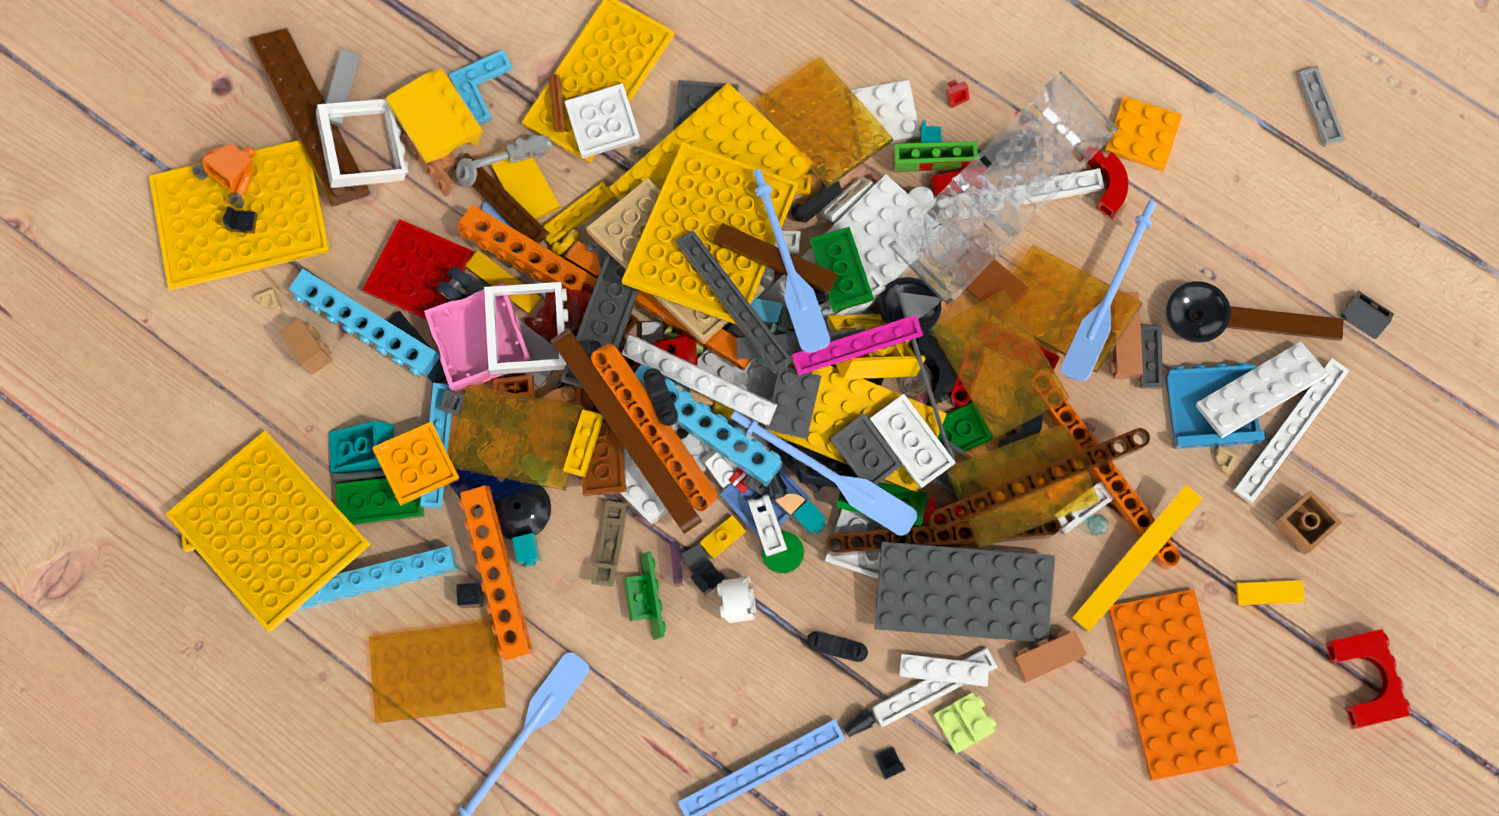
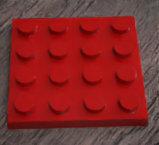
[362,219,474,320]

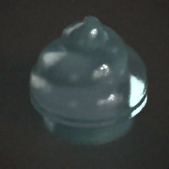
[1085,514,1108,536]

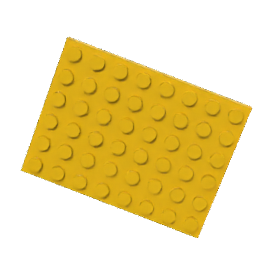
[609,83,813,201]
[149,140,330,290]
[622,142,799,325]
[165,430,371,633]

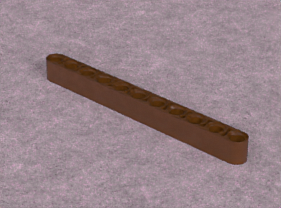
[551,328,702,534]
[928,428,1150,532]
[824,516,1060,556]

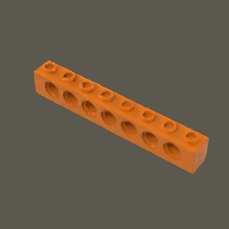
[458,204,598,310]
[459,486,534,661]

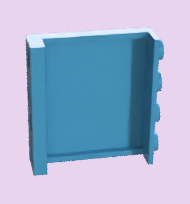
[1165,362,1265,449]

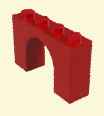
[1325,629,1411,729]

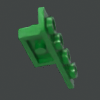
[623,552,666,640]

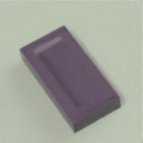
[670,541,683,587]

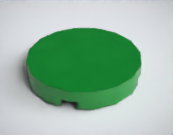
[762,531,804,574]

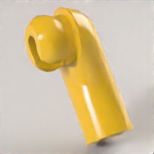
[551,229,579,255]
[713,399,736,421]

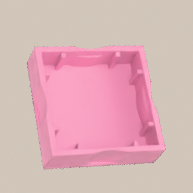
[424,283,532,393]

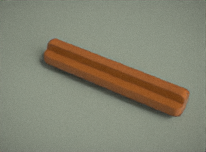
[549,74,565,132]

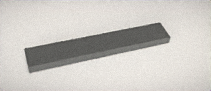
[737,329,866,360]

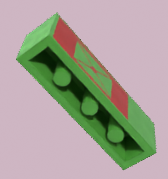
[893,141,978,172]

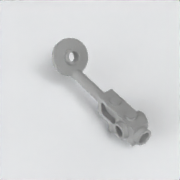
[456,134,552,187]

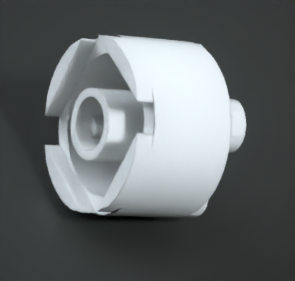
[717,576,756,623]

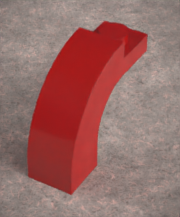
[1082,146,1129,219]

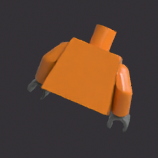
[192,144,256,209]

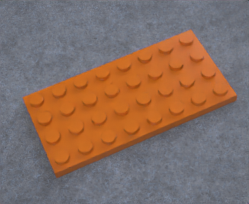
[1109,589,1239,781]

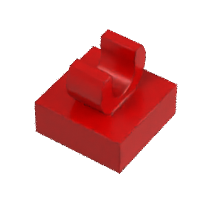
[946,80,970,108]

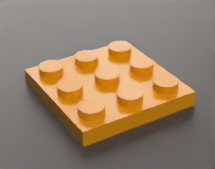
[1104,96,1183,172]
[372,421,459,506]

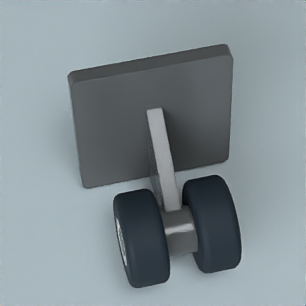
[436,266,489,303]

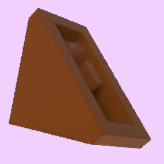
[493,375,534,403]

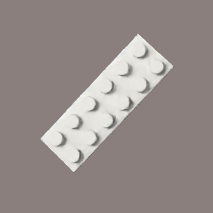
[1196,342,1328,439]

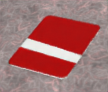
[729,468,749,494]

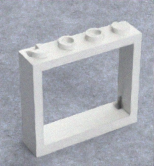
[316,99,408,188]
[484,282,568,375]

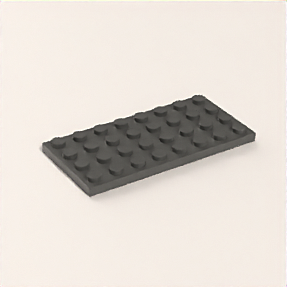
[874,541,1055,642]

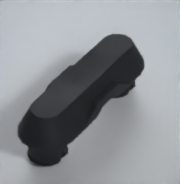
[791,178,842,223]
[643,368,678,426]
[806,631,868,662]

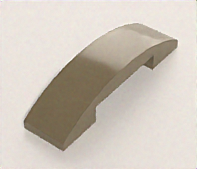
[591,501,627,587]

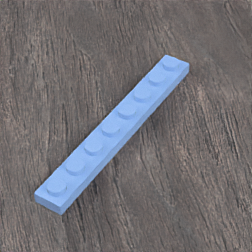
[678,720,845,816]

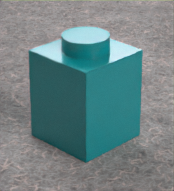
[793,499,826,536]
[512,533,541,568]

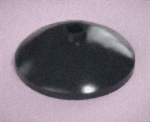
[878,277,942,333]
[1166,281,1231,343]
[492,477,551,540]

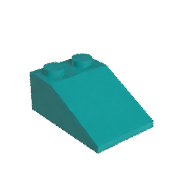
[329,421,394,473]

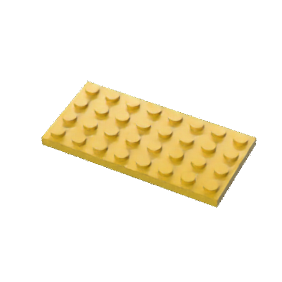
[522,0,675,164]
[760,356,947,492]

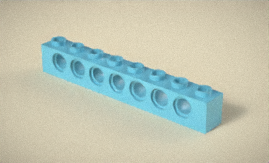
[288,269,441,377]
[634,364,782,487]
[296,546,459,611]

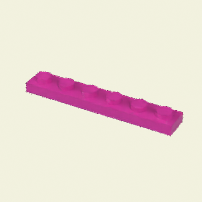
[792,315,923,376]

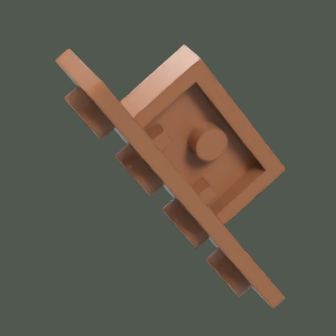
[401,129,458,197]

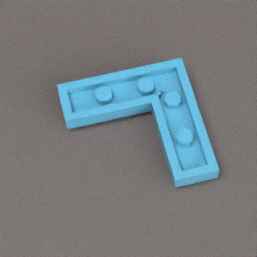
[449,50,513,125]

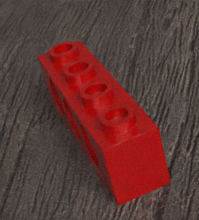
[619,335,698,373]

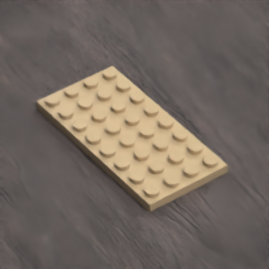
[586,178,764,344]

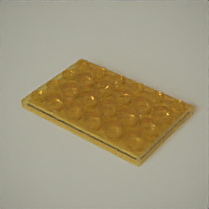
[755,56,893,188]
[988,245,1142,373]
[931,290,1070,440]
[449,385,586,491]
[946,423,1100,549]
[369,621,506,724]

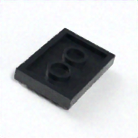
[790,447,857,488]

